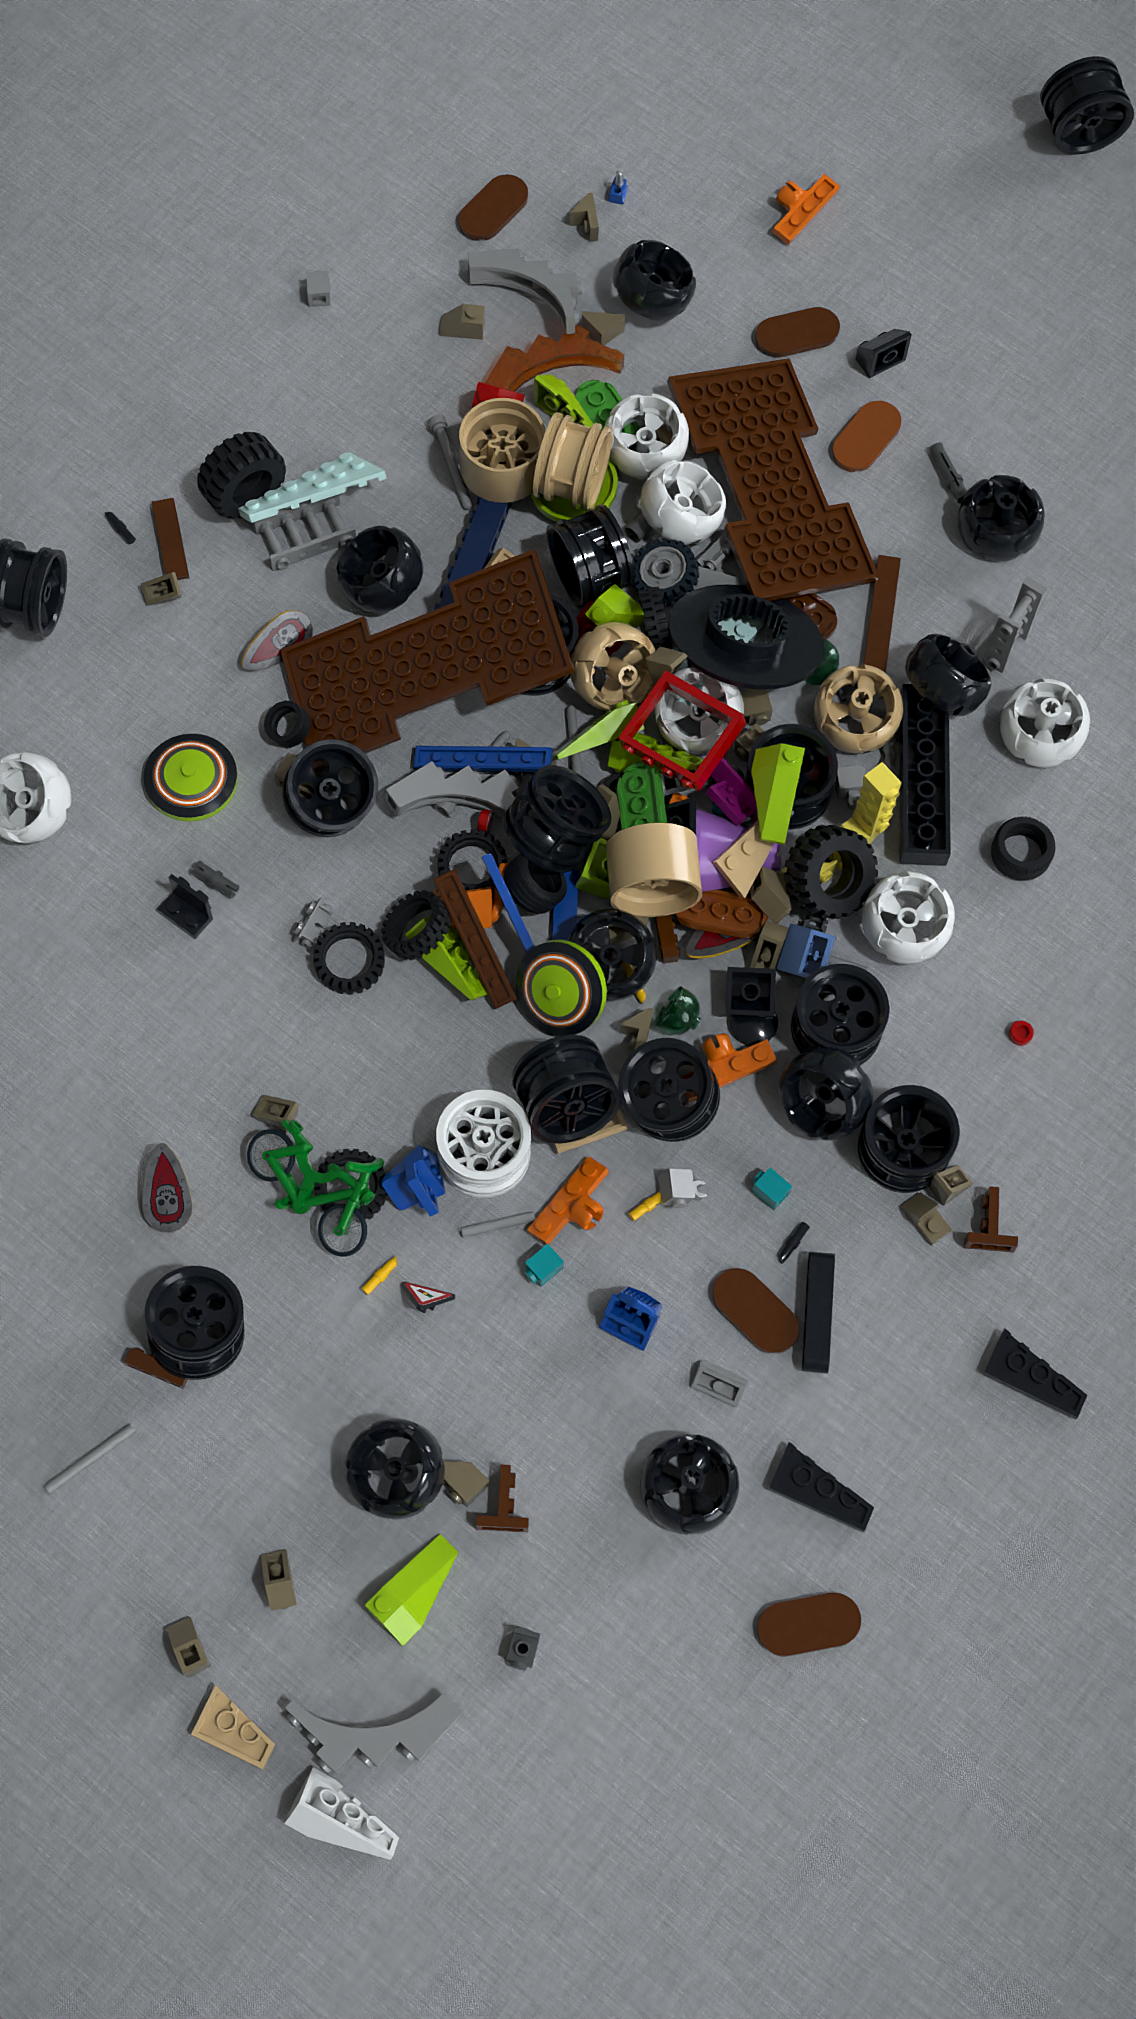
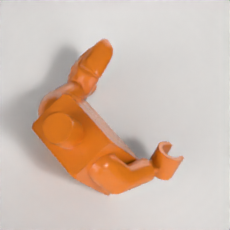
[434,863,508,928]

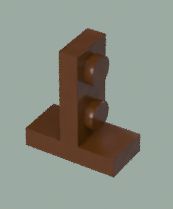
[964,1186,1018,1253]
[476,1464,529,1533]

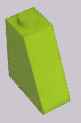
[585,584,645,629]

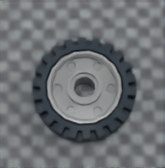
[633,538,699,606]

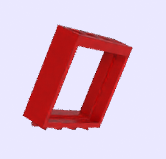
[618,670,746,791]

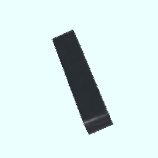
[802,1251,835,1374]

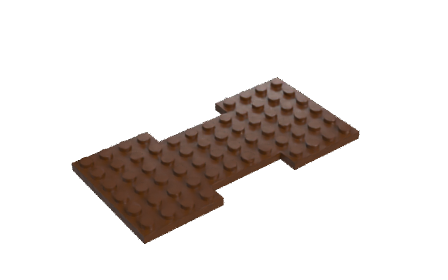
[667,358,879,601]
[280,549,575,772]

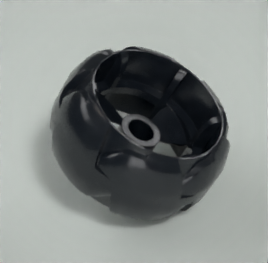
[613,240,696,321]
[958,475,1045,561]
[336,526,424,613]
[905,633,991,717]
[567,909,657,1001]
[778,1046,873,1141]
[345,1418,445,1520]
[640,1434,739,1535]

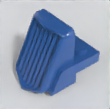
[382,1145,445,1217]
[599,1287,662,1351]

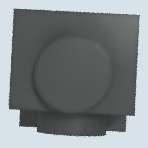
[507,1627,540,1671]

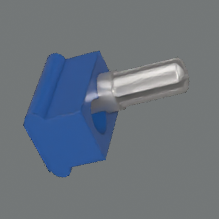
[608,170,628,205]

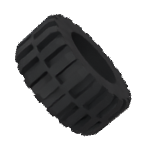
[197,432,286,519]
[784,825,878,919]

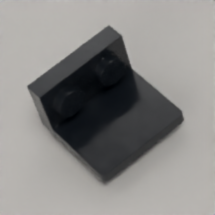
[157,874,213,939]

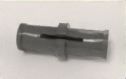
[192,861,240,899]

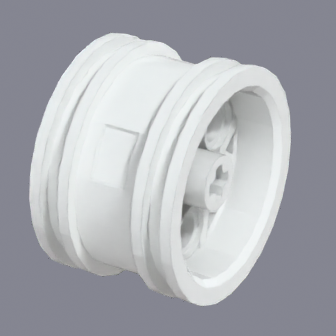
[436,1090,531,1198]

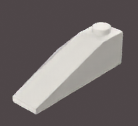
[285,1767,399,1860]

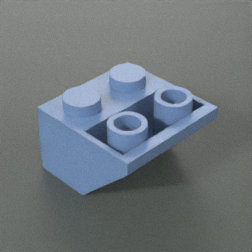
[777,923,836,978]

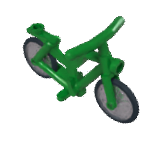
[247,1120,384,1257]

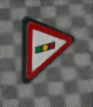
[402,1282,455,1313]

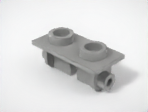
[696,532,734,571]
[292,897,332,948]

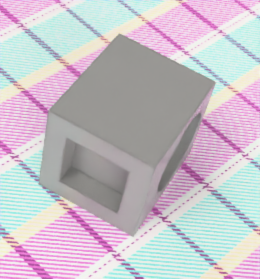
[306,271,331,307]

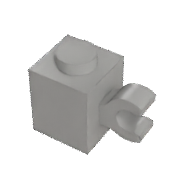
[835,765,867,810]
[659,1169,707,1208]

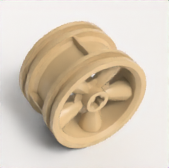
[533,412,613,511]

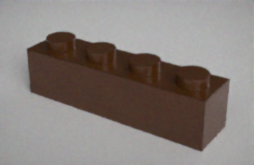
[655,914,680,964]
[124,1347,187,1389]

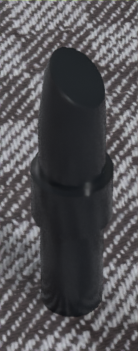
[105,512,136,544]
[778,1222,810,1264]

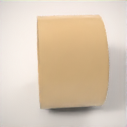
[459,398,545,503]
[606,823,702,917]

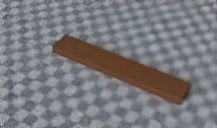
[863,555,901,673]
[433,869,518,1009]

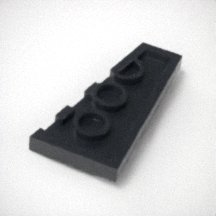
[983,1328,1088,1419]
[769,1442,874,1533]

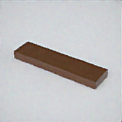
[152,498,190,580]

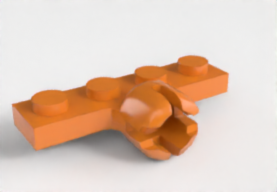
[772,173,840,245]
[680,1033,778,1102]
[527,1156,609,1245]

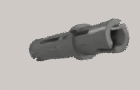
[930,442,967,504]

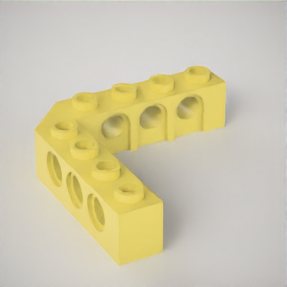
[780,762,901,885]

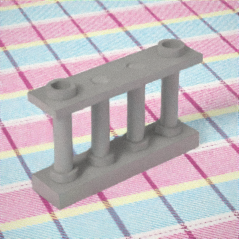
[253,494,356,571]
[983,576,1047,673]

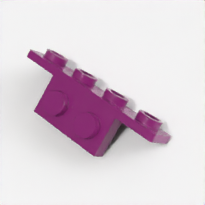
[706,758,758,826]

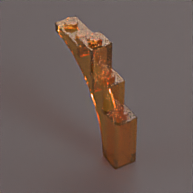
[485,325,625,392]

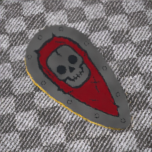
[241,610,313,670]
[686,929,757,958]
[142,1143,193,1232]

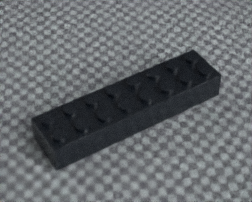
[899,684,951,866]

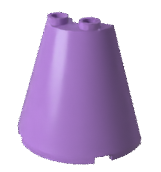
[696,808,781,892]

